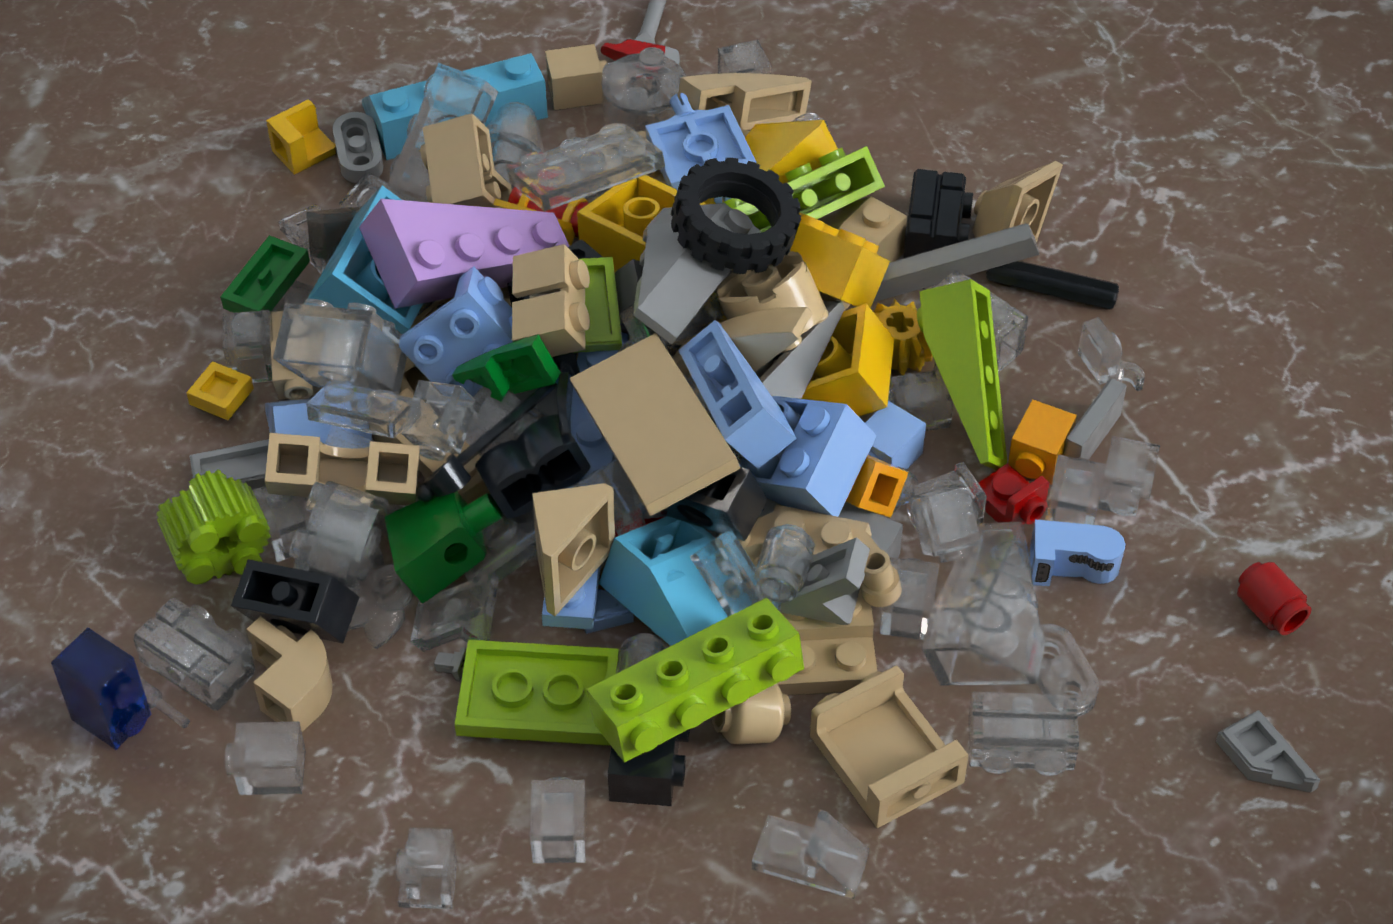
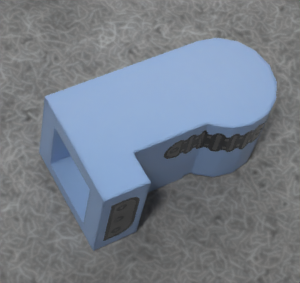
[1030,519,1125,586]

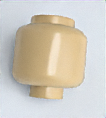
[712,684,791,744]

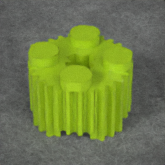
[157,469,271,585]

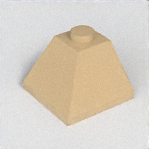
[972,161,1063,242]

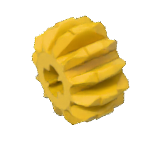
[873,299,933,377]

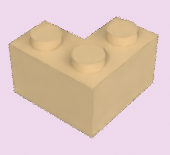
[420,113,512,208]

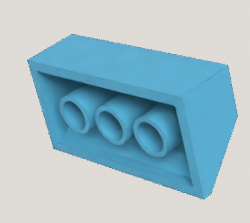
[361,53,548,161]

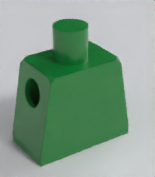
[384,491,503,604]

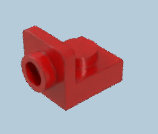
[971,463,1050,534]

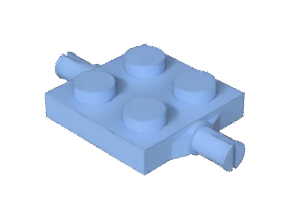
[645,93,757,204]

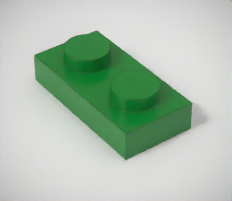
[220,235,310,324]

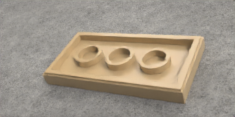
[570,333,741,516]

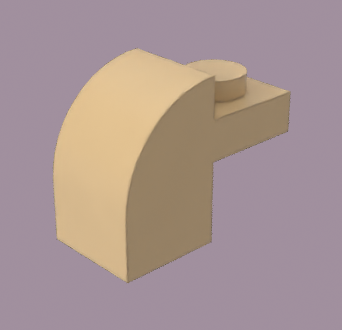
[246,616,333,737]

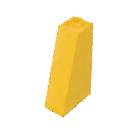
[704,120,838,204]

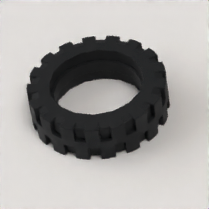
[671,158,801,274]

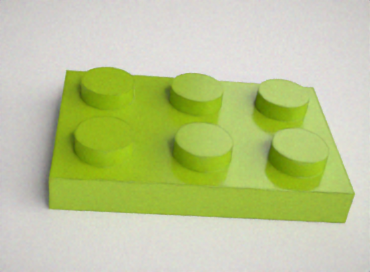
[455,640,619,745]

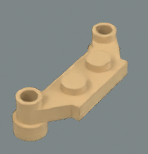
[719,505,902,607]

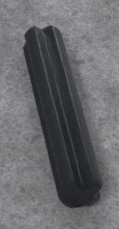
[986,260,1119,309]

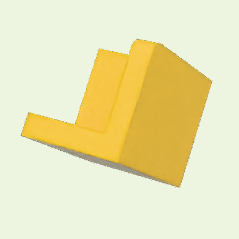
[266,100,336,175]

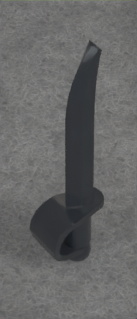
[552,352,580,437]
[416,382,557,502]

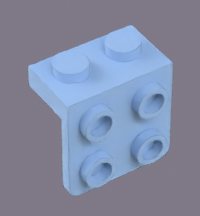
[399,266,513,407]

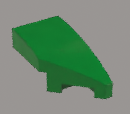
[452,334,561,402]

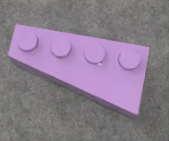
[359,199,569,309]

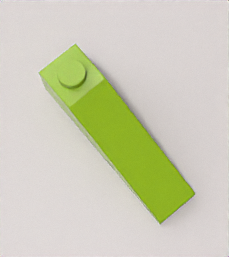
[917,279,1008,470]

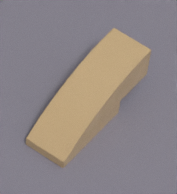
[675,73,812,131]
[673,307,813,394]

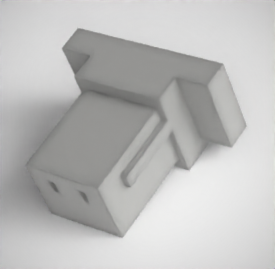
[434,647,466,681]

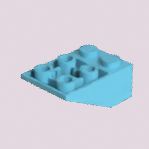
[599,516,753,653]

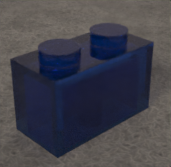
[51,627,152,750]

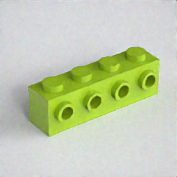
[722,146,885,233]
[587,597,804,763]

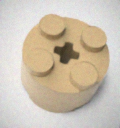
[717,251,829,353]

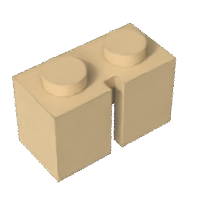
[512,244,590,357]

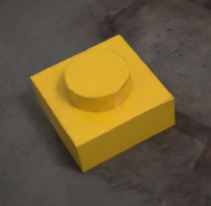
[186,361,254,420]

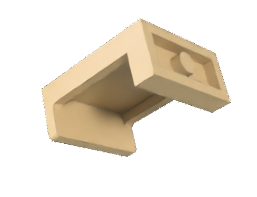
[810,666,968,828]

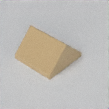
[532,483,615,616]

